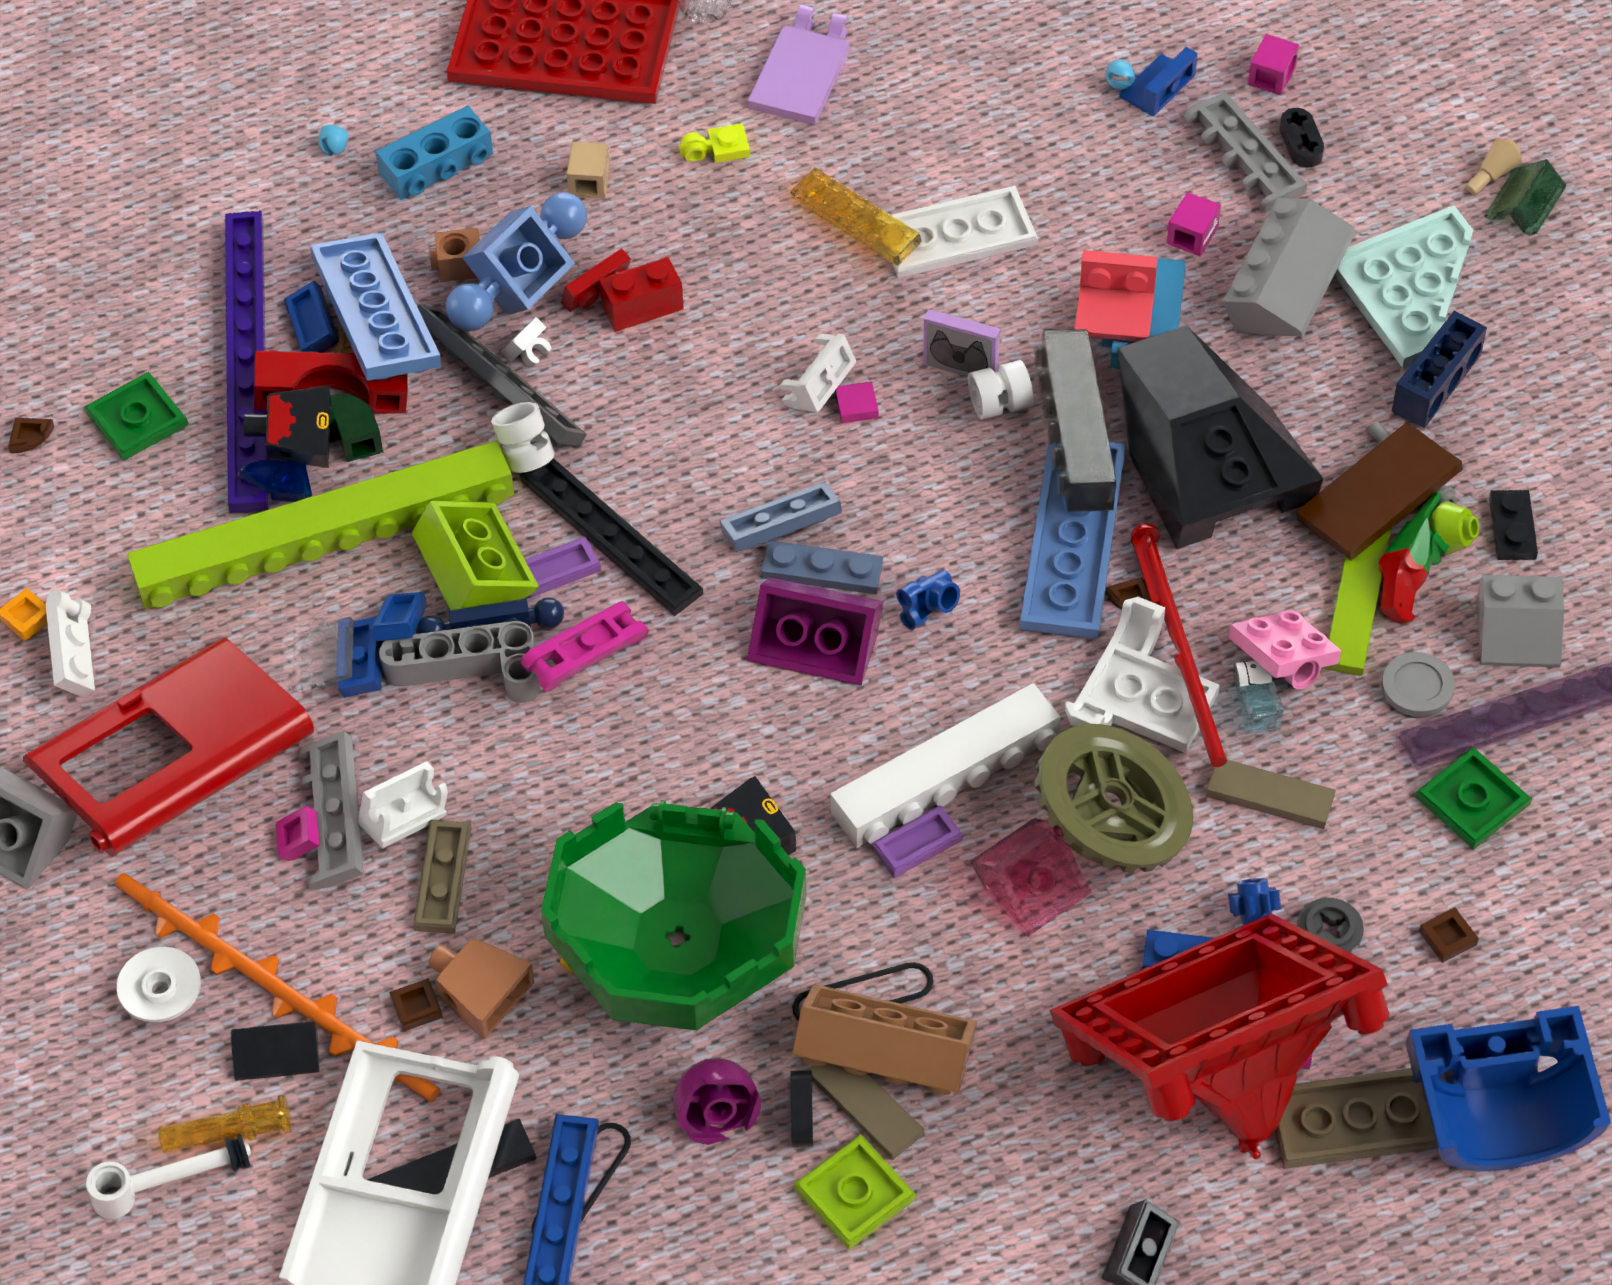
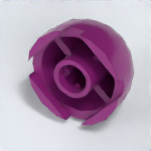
[673,1058,761,1145]

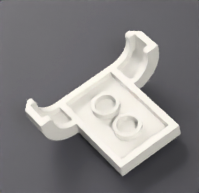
[1065,597,1220,753]

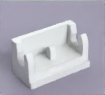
[779,333,857,413]
[357,762,448,849]

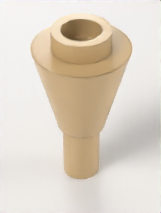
[1465,138,1522,196]

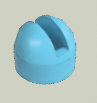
[1105,59,1135,90]
[319,125,349,156]

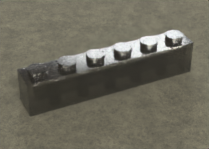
[1035,329,1116,512]

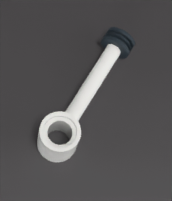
[86,1134,251,1219]

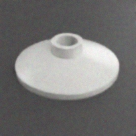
[116,947,201,1022]

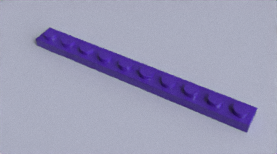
[225,211,268,513]

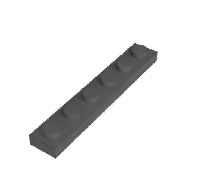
[417,304,587,447]

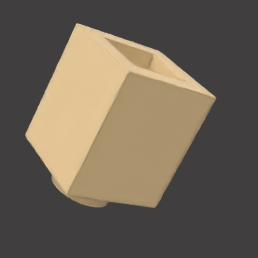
[567,142,610,199]

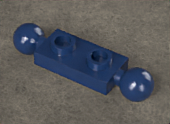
[416,597,564,634]

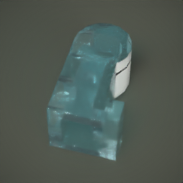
[1233,661,1284,734]

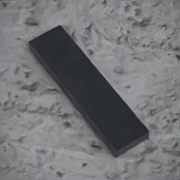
[367,1119,536,1194]

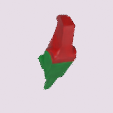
[1379,491,1450,624]

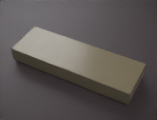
[1206,760,1336,829]
[413,820,472,934]
[807,1063,924,1160]

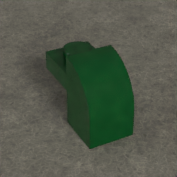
[330,394,384,462]

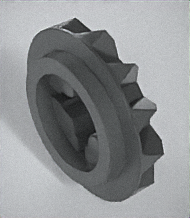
[1297,898,1364,953]

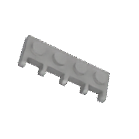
[1183,92,1307,211]
[298,731,364,890]

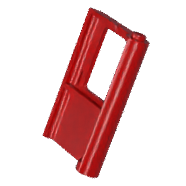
[23,638,314,856]

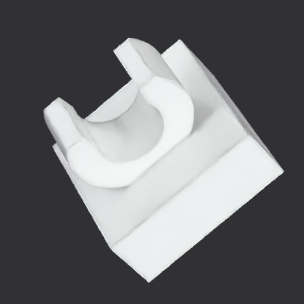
[501,317,552,367]

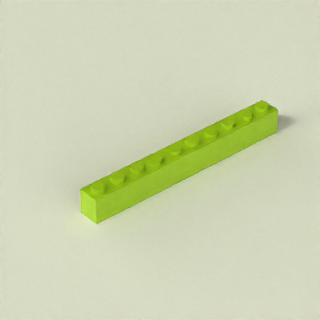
[127,440,514,609]

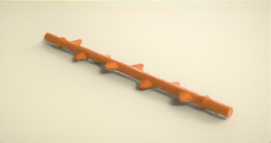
[115,873,441,1103]

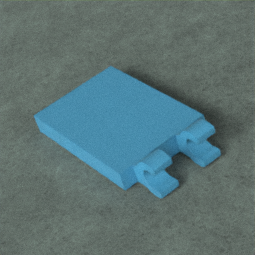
[1101,258,1186,369]

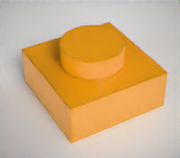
[0,588,48,641]

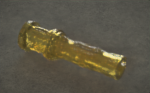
[158,1095,292,1154]

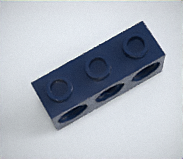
[1391,311,1487,429]

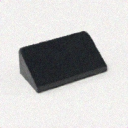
[231,1021,320,1081]
[1101,1199,1179,1285]

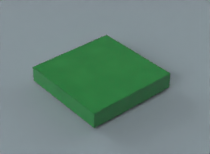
[84,371,189,461]
[1415,747,1532,850]

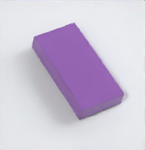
[525,536,601,598]
[872,805,963,878]

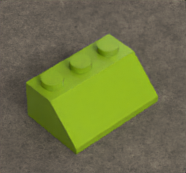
[411,501,539,610]

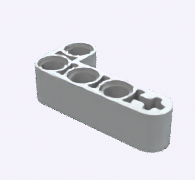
[379,621,540,703]

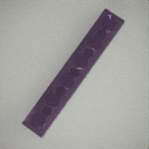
[1399,662,1612,770]

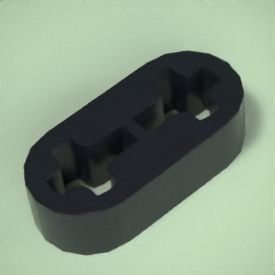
[1280,108,1324,168]
[790,1070,813,1148]

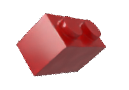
[599,257,684,332]

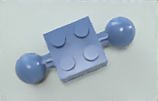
[446,192,587,331]

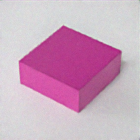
[835,381,879,423]
[276,806,320,861]

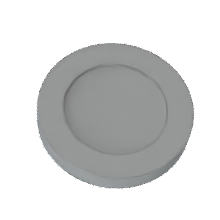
[1381,652,1455,717]

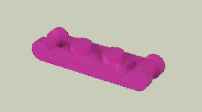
[520,601,649,692]

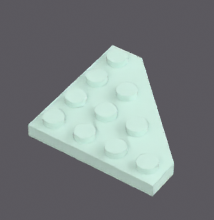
[1334,205,1473,368]

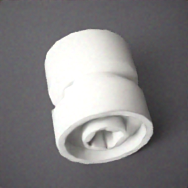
[968,360,1034,420]
[491,402,555,473]

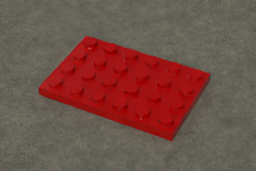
[446,0,681,104]

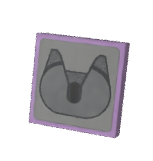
[923,309,1000,377]

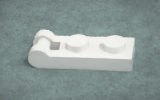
[46,589,95,697]

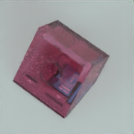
[970,818,1092,936]

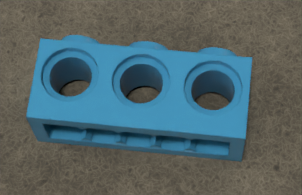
[375,105,493,200]

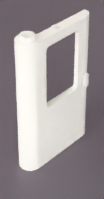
[279,1041,519,1285]

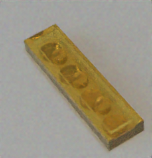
[790,167,922,266]

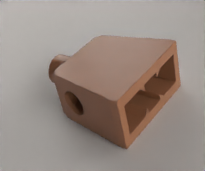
[429,939,534,1039]

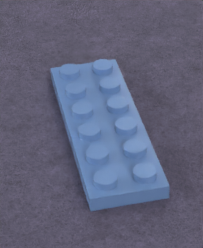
[310,233,441,381]
[1020,435,1126,639]

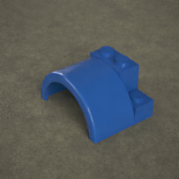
[1405,1006,1611,1171]

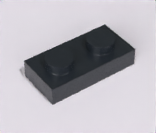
[1489,490,1538,560]

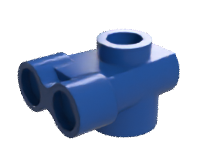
[896,570,960,630]

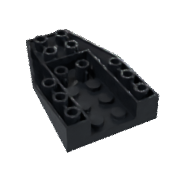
[1118,325,1324,549]

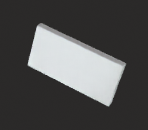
[877,186,1038,278]

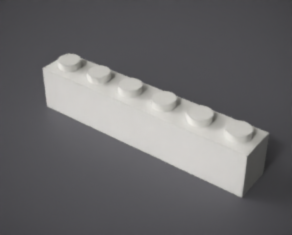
[830,683,1061,848]

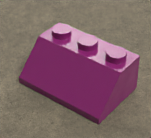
[747,577,884,685]

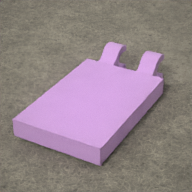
[748,5,850,125]

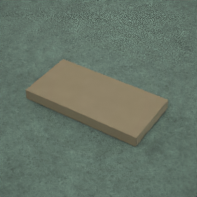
[1275,1068,1437,1169]

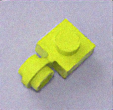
[679,123,750,163]

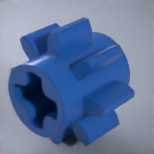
[1228,878,1281,925]

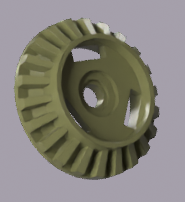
[1035,724,1193,873]

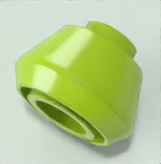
[1430,501,1479,555]

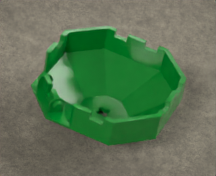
[541,800,807,1031]

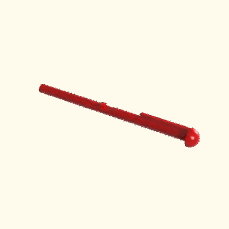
[1131,523,1227,768]

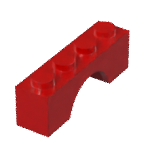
[254,350,408,414]

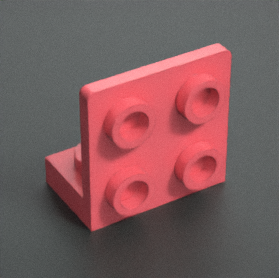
[1074,250,1158,342]

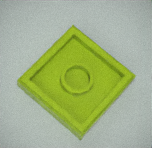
[794,1134,916,1250]

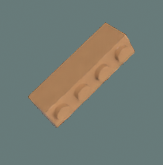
[792,984,977,1095]

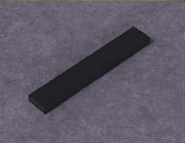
[520,458,703,616]

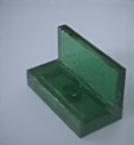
[1484,159,1567,236]

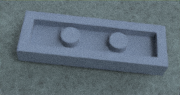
[720,481,842,553]
[762,540,883,595]

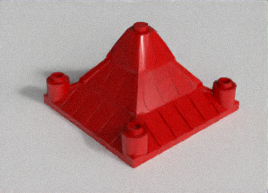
[1050,913,1390,1143]

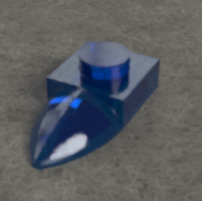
[238,460,312,502]

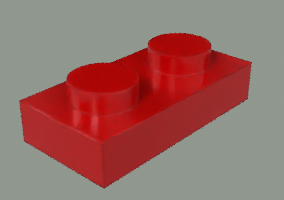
[561,248,631,312]

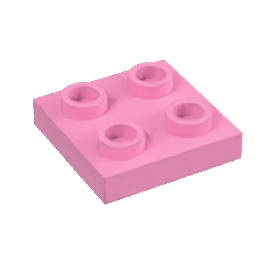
[1228,610,1341,690]

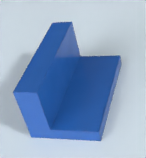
[1119,47,1198,117]

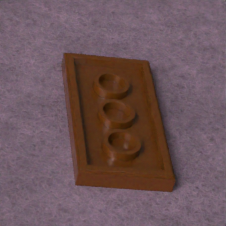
[1296,422,1463,561]

